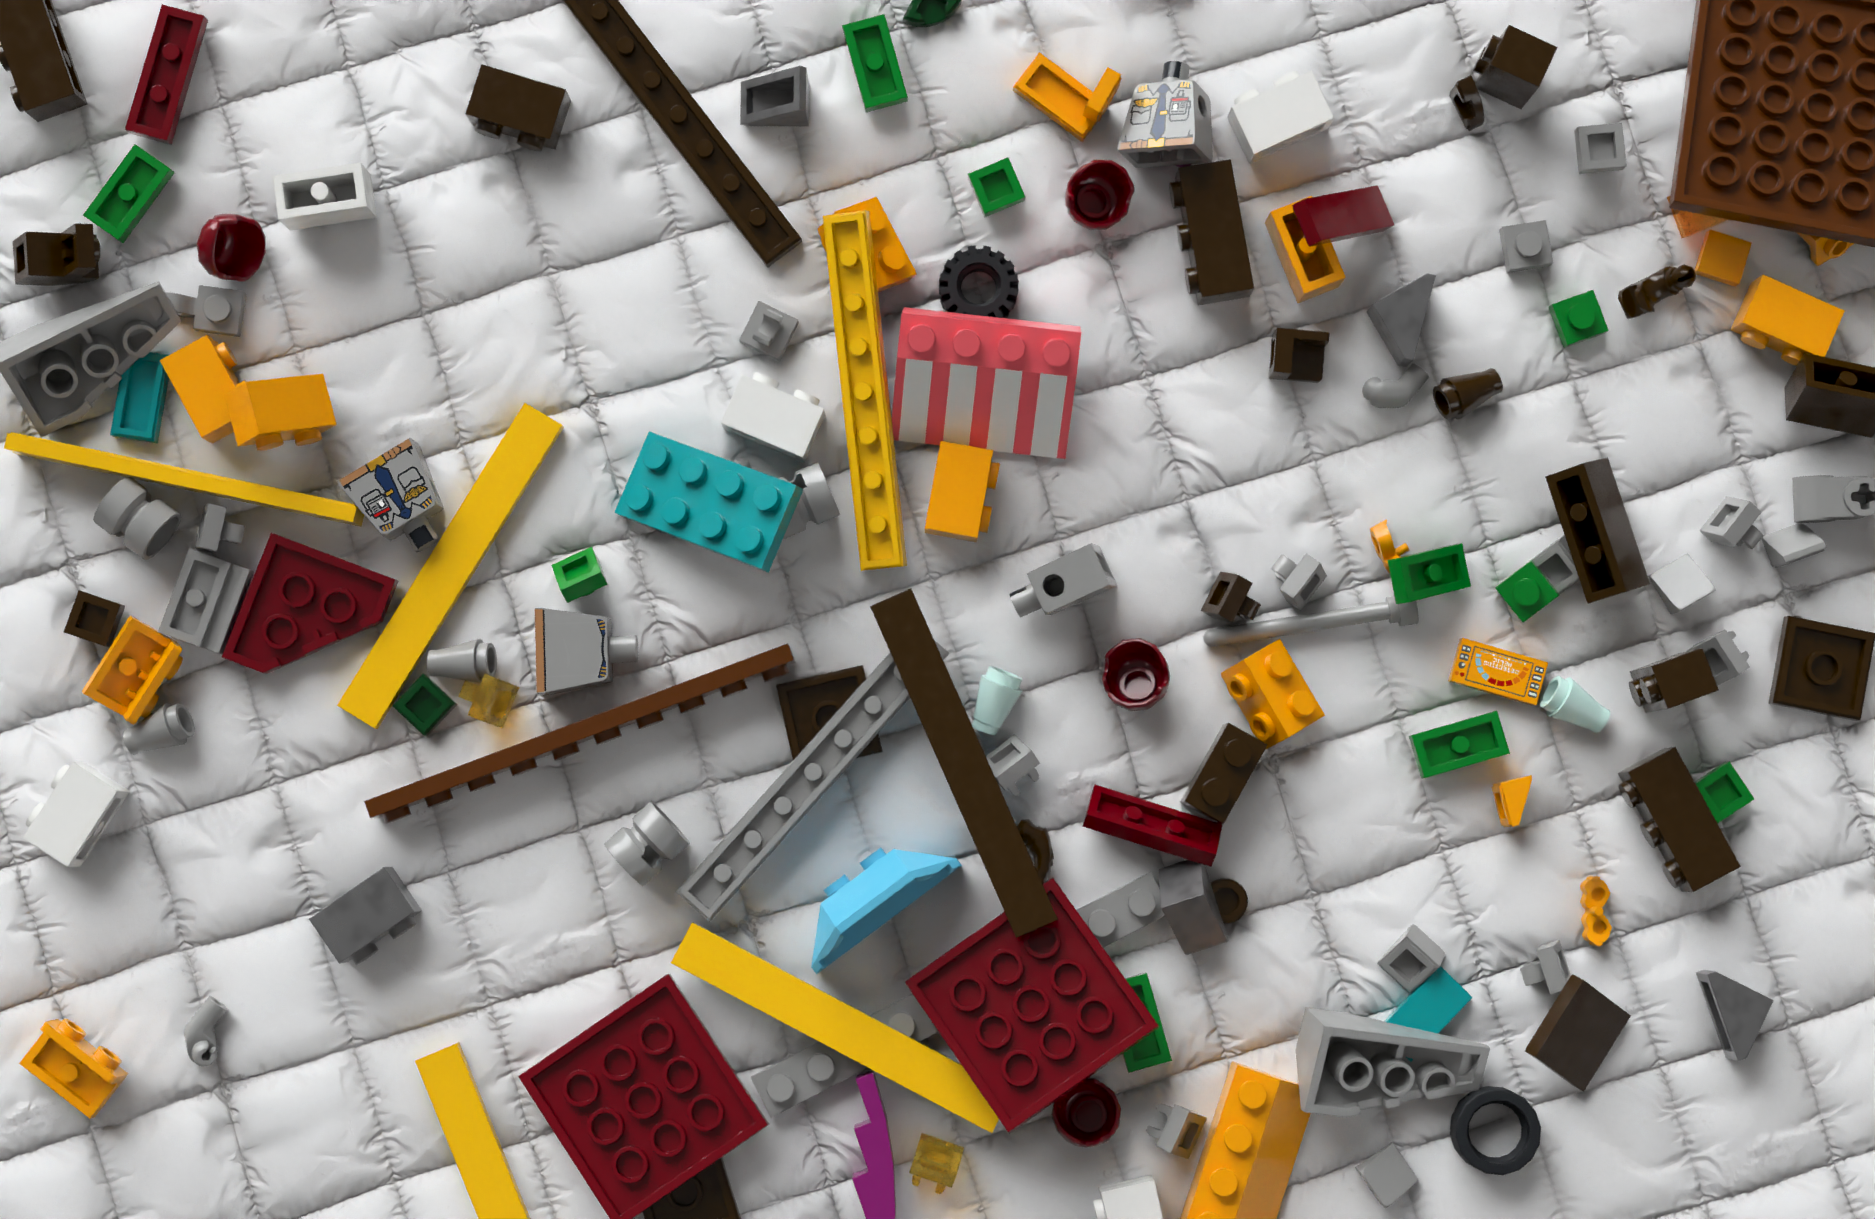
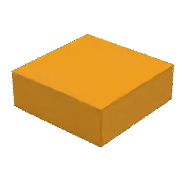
[1083,67,1122,123]
[1695,230,1752,287]

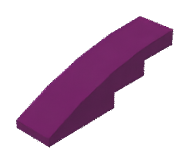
[852,1070,896,1219]

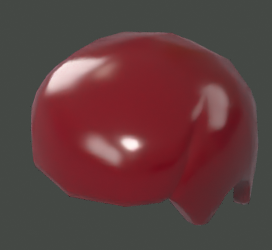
[1065,160,1135,230]
[197,214,266,282]
[1102,638,1170,711]
[1051,1078,1121,1148]

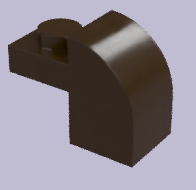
[13,223,100,286]

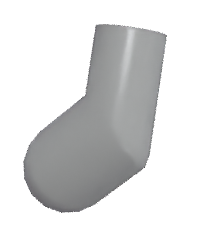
[1362,364,1429,408]
[184,996,227,1066]

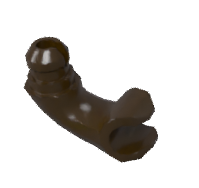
[1618,264,1696,319]
[1017,819,1054,885]

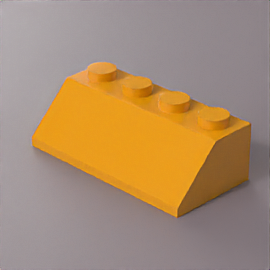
[1180,1061,1311,1219]

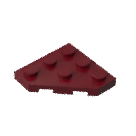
[222,533,399,674]

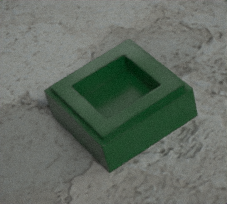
[393,673,458,737]

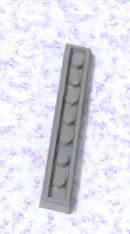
[676,640,949,922]

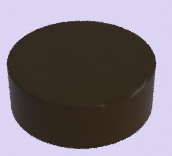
[1211,878,1248,924]

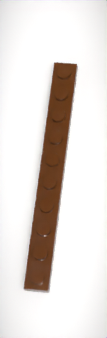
[364,643,796,824]

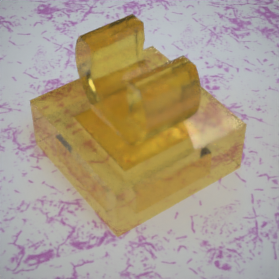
[458,674,520,728]
[909,1133,964,1194]

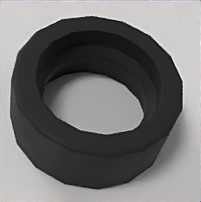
[1450,1086,1541,1175]

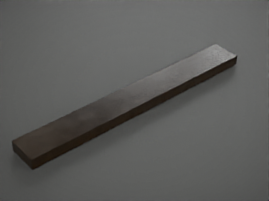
[562,0,802,268]
[870,588,1058,938]

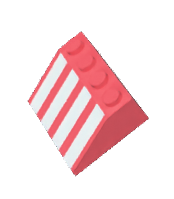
[892,307,1082,459]

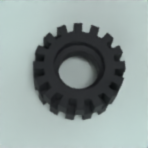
[939,245,1019,318]

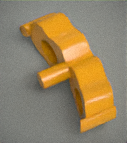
[1370,519,1410,573]
[1580,876,1612,946]

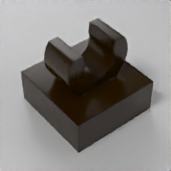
[1201,572,1261,623]

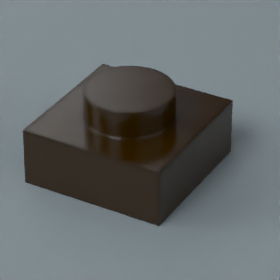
[64,590,125,648]

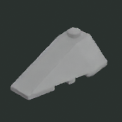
[0,281,181,438]
[1295,1007,1490,1117]

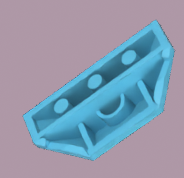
[811,848,962,974]

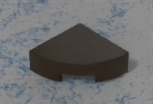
[1449,75,1484,131]

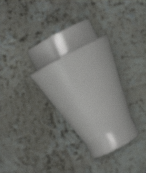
[427,639,497,683]
[123,703,195,755]

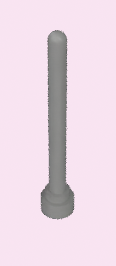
[1203,596,1419,647]

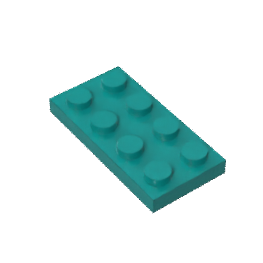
[614,431,803,573]

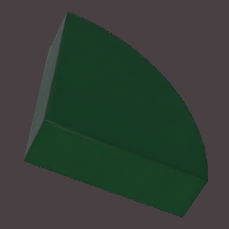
[903,0,962,27]

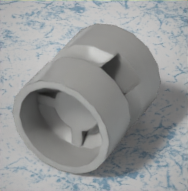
[779,462,840,539]
[93,477,181,560]
[604,801,690,886]

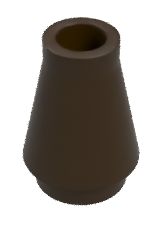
[1433,368,1503,419]

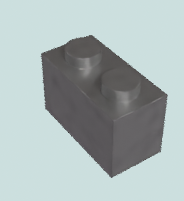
[309,867,422,965]

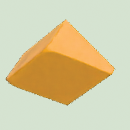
[1491,775,1532,827]

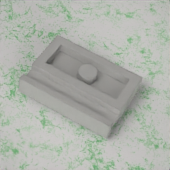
[158,548,254,655]

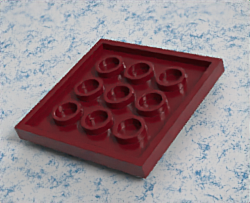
[905,878,1159,1134]
[518,974,770,1219]

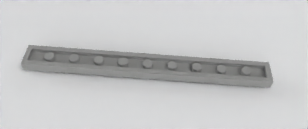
[751,872,1165,1118]

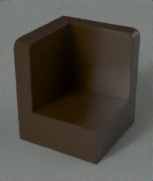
[1268,328,1330,383]

